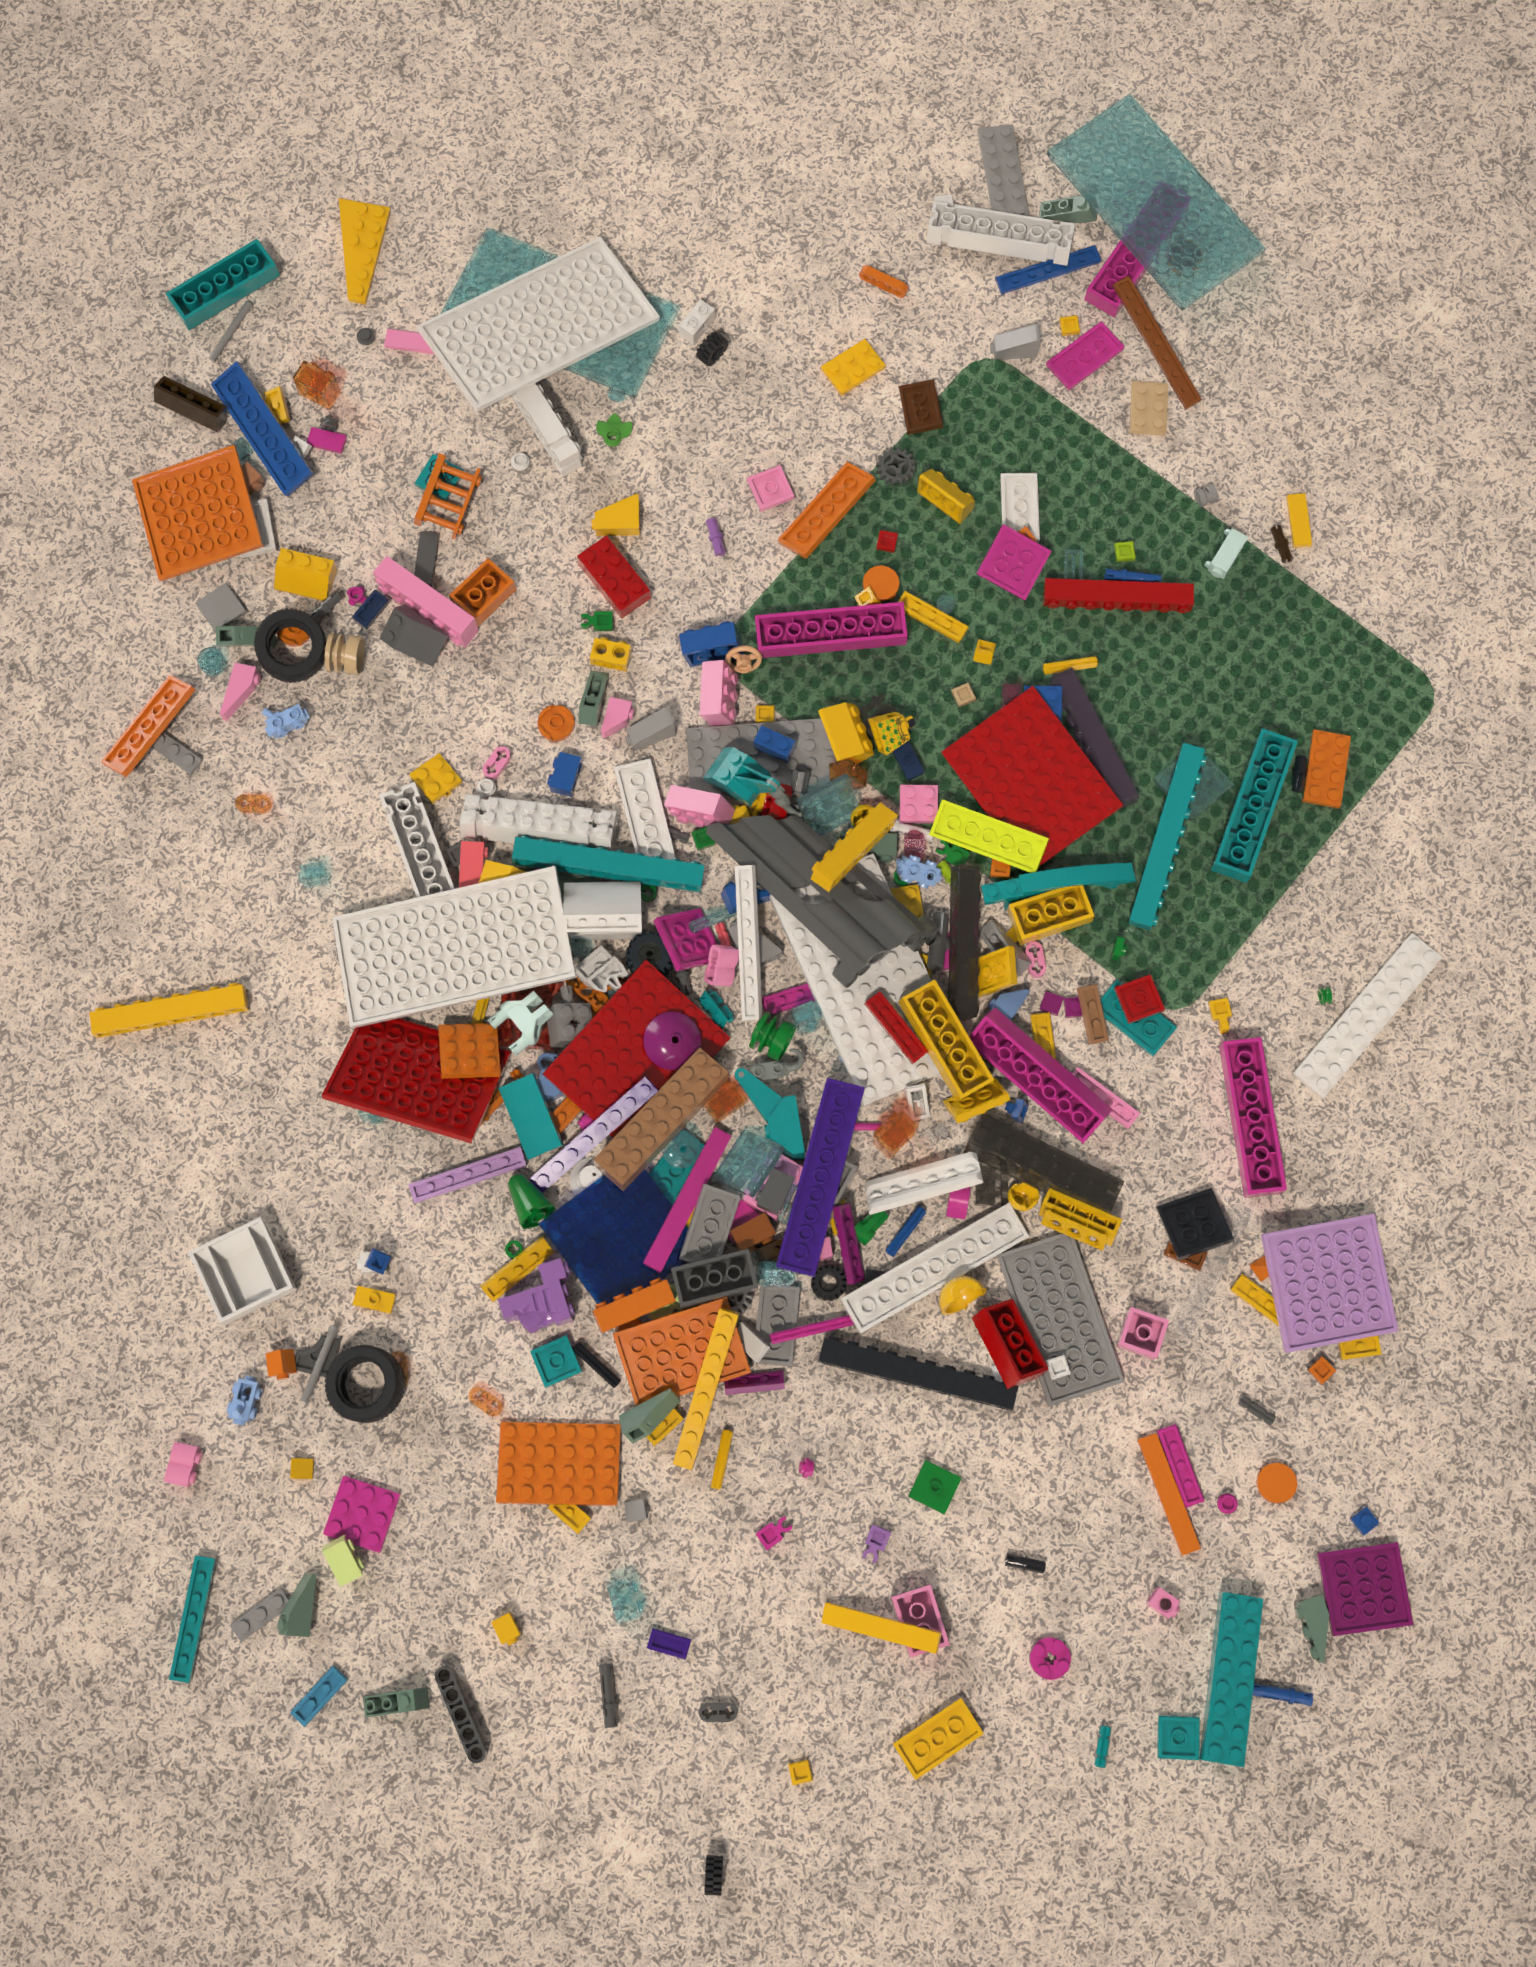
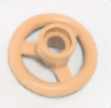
[725,646,762,673]

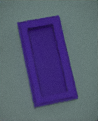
[647,1628,692,1660]

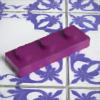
[724,1370,785,1395]

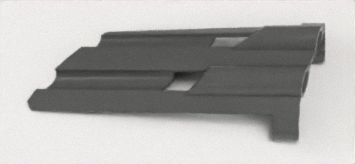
[706,815,939,988]

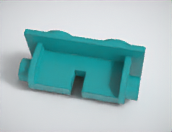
[699,989,734,1029]

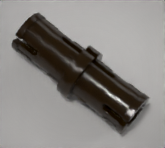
[1270,525,1293,563]

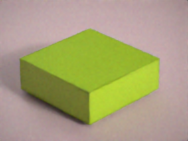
[1114,541,1136,562]

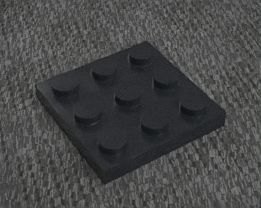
[1156,1188,1234,1261]

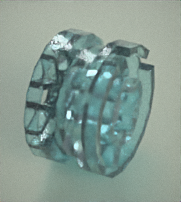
[197,647,226,676]

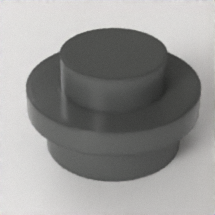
[356,328,375,345]

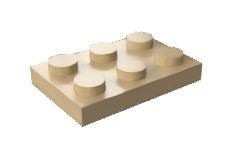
[1129,381,1168,436]

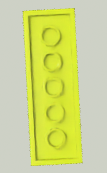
[929,799,1049,873]

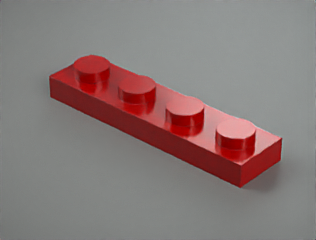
[864,991,929,1064]

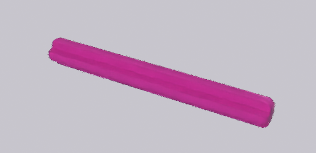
[770,1315,854,1344]

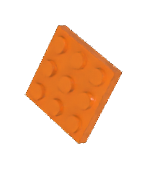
[438,1023,501,1079]

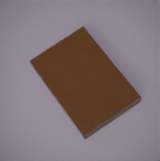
[898,379,943,435]

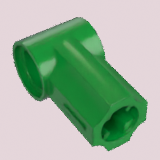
[855,1211,889,1246]

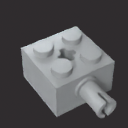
[547,986,592,1047]

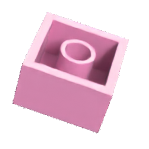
[1116,1307,1169,1360]

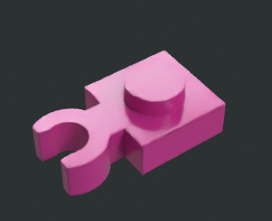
[755,1516,793,1551]

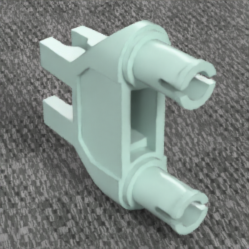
[487,991,554,1056]

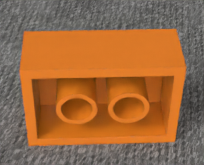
[449,558,516,628]

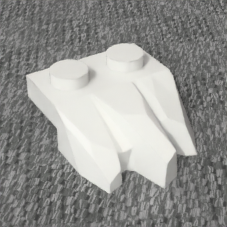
[575,945,628,993]

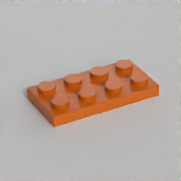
[1302,730,1351,809]

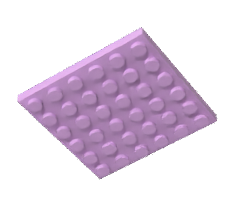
[1261,1214,1398,1353]

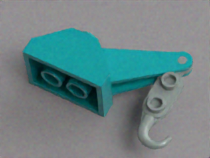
[703,747,803,818]
[734,1048,805,1161]

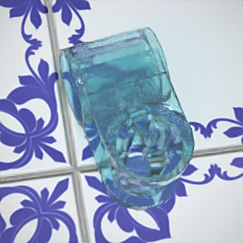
[756,1261,795,1287]

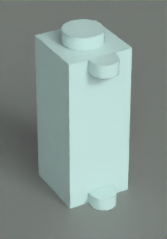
[1204,528,1248,579]

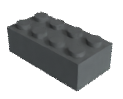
[671,1249,758,1310]

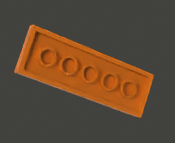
[777,462,876,559]
[101,675,195,777]

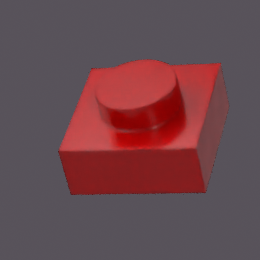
[876,530,898,553]

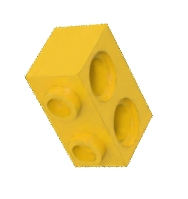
[590,637,632,672]

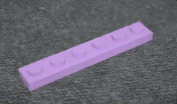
[408,1147,527,1204]

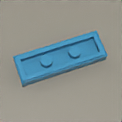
[290,1665,349,1727]

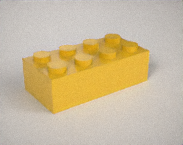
[1007,885,1094,945]

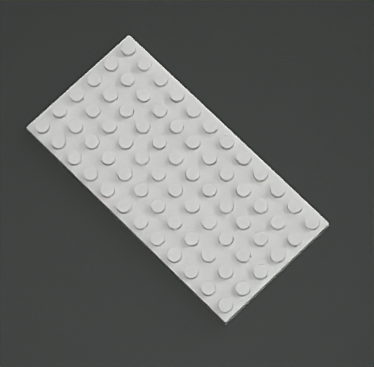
[417,237,660,412]
[769,854,940,1107]
[332,866,577,1029]

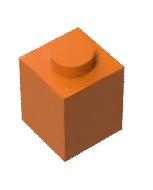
[265,1349,297,1380]

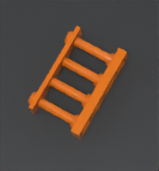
[414,453,482,539]

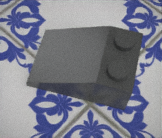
[379,604,449,666]

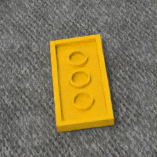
[892,1697,984,1780]

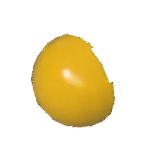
[939,1276,987,1315]

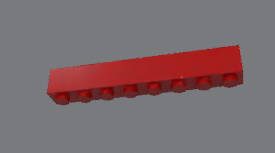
[1043,578,1194,613]

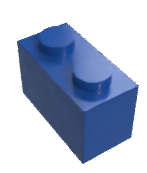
[753,725,796,763]
[547,752,583,797]

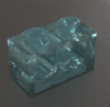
[606,1577,644,1624]

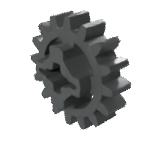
[876,447,916,487]

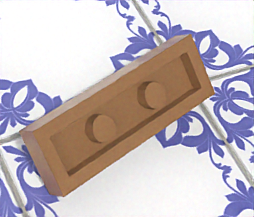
[1077,984,1109,1045]

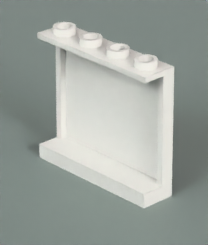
[563,882,642,932]

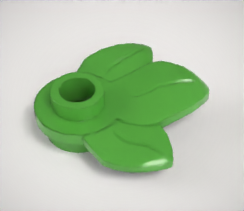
[596,413,633,447]

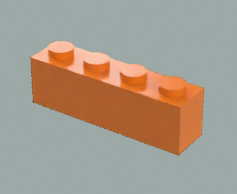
[592,1278,676,1333]

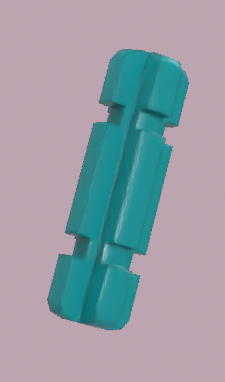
[1094,1725,1111,1768]

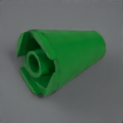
[508,1174,556,1229]

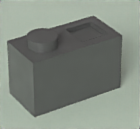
[755,1168,795,1216]

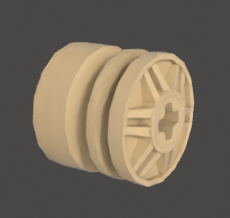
[324,633,365,675]

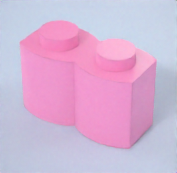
[704,945,739,986]
[164,1442,203,1487]

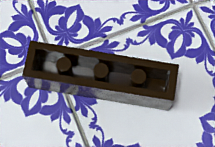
[154,376,227,433]

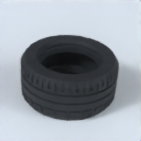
[254,608,327,683]
[325,1345,405,1423]

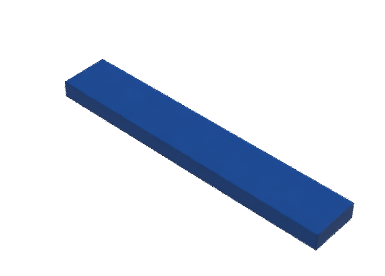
[995,245,1101,295]

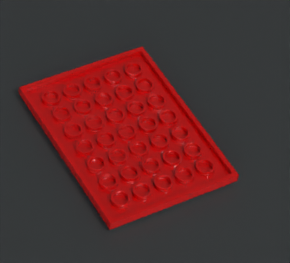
[941,686,1123,867]
[542,960,730,1139]
[322,1018,511,1144]

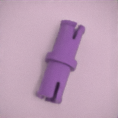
[706,518,726,557]

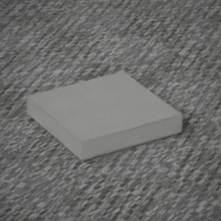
[195,583,247,633]

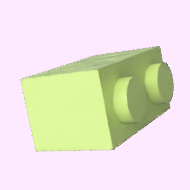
[322,1535,365,1587]

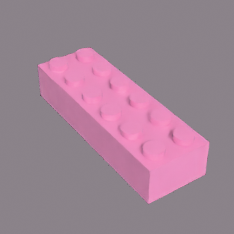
[373,556,479,648]

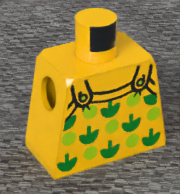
[868,712,916,755]

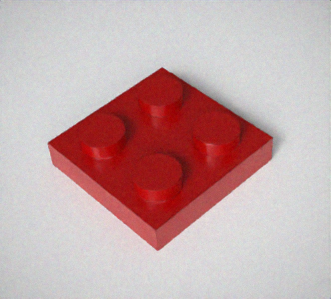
[1114,974,1165,1024]

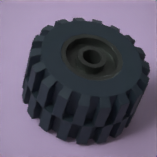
[626,931,673,977]

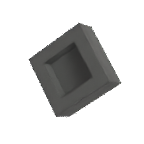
[445,842,461,868]

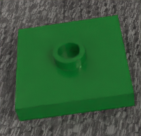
[908,1460,961,1515]

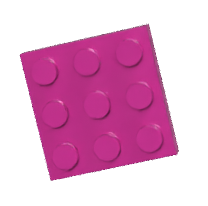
[976,524,1051,601]
[653,908,718,971]
[323,1476,401,1553]

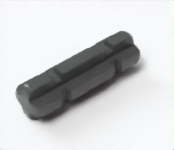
[667,825,690,844]
[1238,1395,1276,1425]

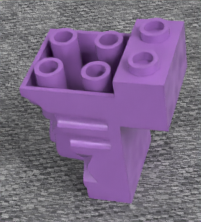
[498,1258,576,1334]

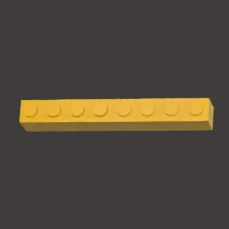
[89,983,249,1038]
[673,1307,740,1470]

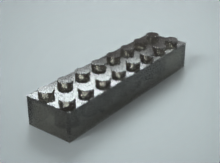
[963,1113,1125,1214]

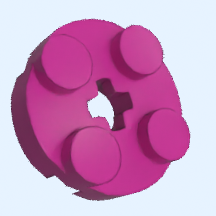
[1029,1637,1071,1680]

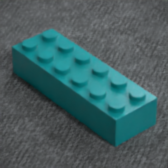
[165,238,280,330]

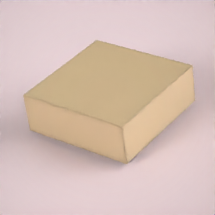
[951,683,976,708]

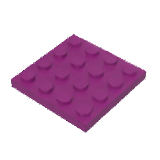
[1317,1542,1414,1636]

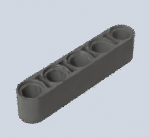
[435,1666,488,1763]

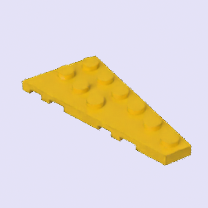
[338,198,391,305]

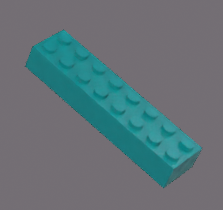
[1211,728,1298,883]
[1199,1592,1264,1767]

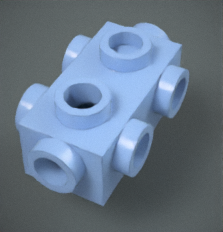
[262,704,310,739]
[896,854,942,889]
[227,1376,263,1426]

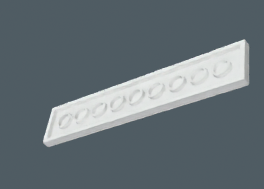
[1292,933,1442,1099]
[840,1203,1029,1334]

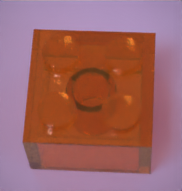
[292,360,341,410]
[873,1110,919,1160]

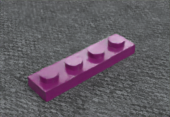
[833,1203,865,1285]

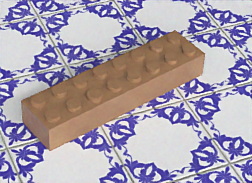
[593,1048,729,1191]

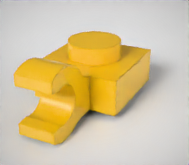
[1208,998,1232,1034]

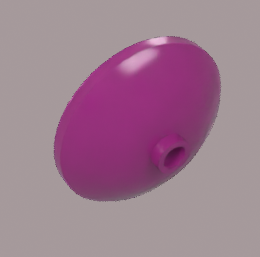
[643,1012,701,1070]

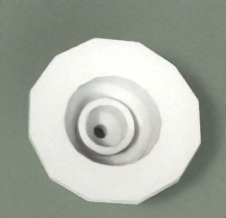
[569,1156,614,1203]

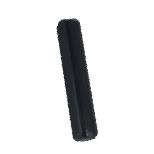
[573,1342,621,1388]

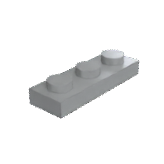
[151,732,203,776]
[230,1588,289,1642]

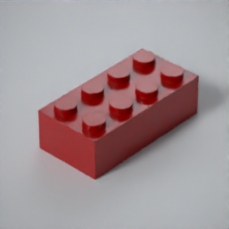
[577,535,651,619]
[972,1298,1049,1389]

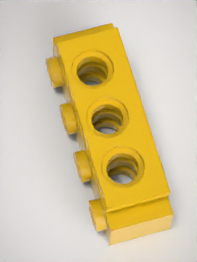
[1039,1188,1123,1251]

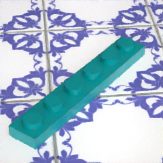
[169,1555,216,1683]

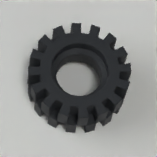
[696,331,729,366]
[811,1264,847,1301]
[704,1855,723,1896]

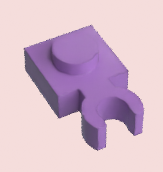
[863,1524,891,1563]

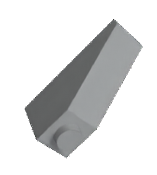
[978,919,1032,976]

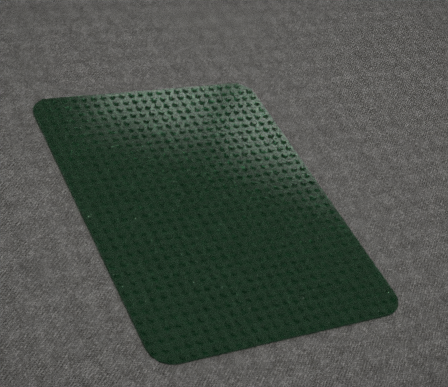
[724,358,1434,1010]

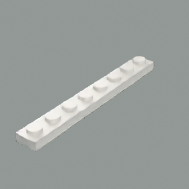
[735,865,762,1020]

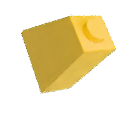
[591,494,640,536]

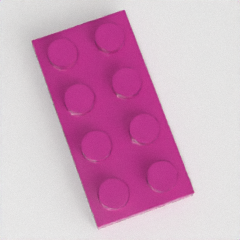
[1046,321,1125,391]

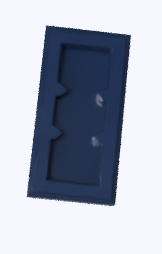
[352,590,390,629]
[892,741,925,781]

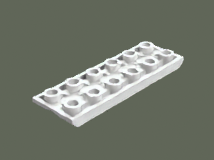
[864,1152,983,1215]

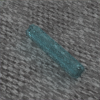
[689,908,737,932]

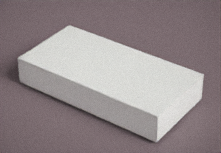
[737,1322,770,1363]

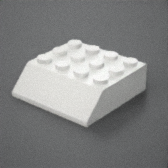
[188,1217,297,1325]

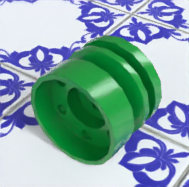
[749,1011,796,1061]

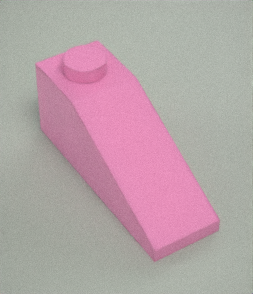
[220,662,261,721]

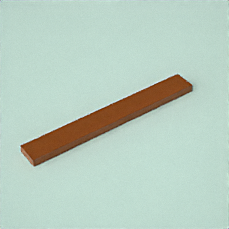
[1112,276,1202,410]

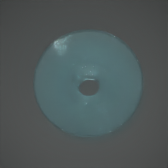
[662,1129,701,1168]

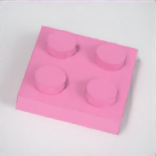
[747,465,794,512]
[900,785,938,824]

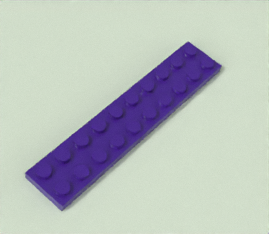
[776,1078,865,1278]

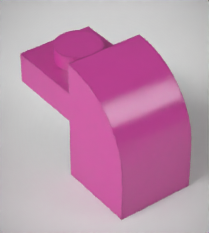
[946,1187,971,1220]

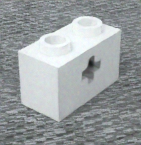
[679,299,715,345]

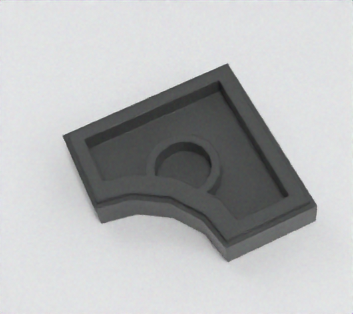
[295,1335,342,1378]

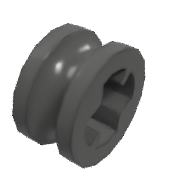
[320,417,337,432]

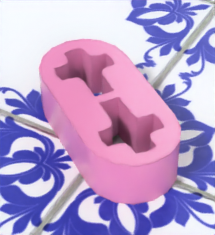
[483,746,511,780]
[1025,941,1046,978]

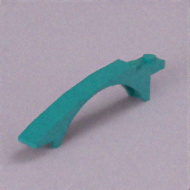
[981,863,1136,910]

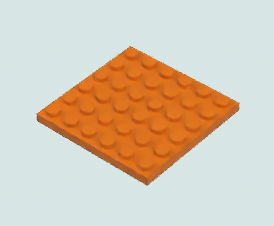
[132,445,264,581]

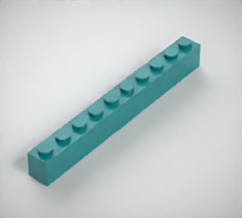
[1128,743,1207,931]
[512,836,705,893]

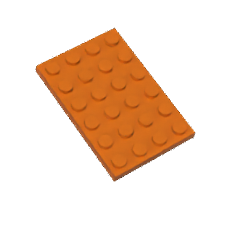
[613,1297,751,1406]
[496,1422,621,1506]

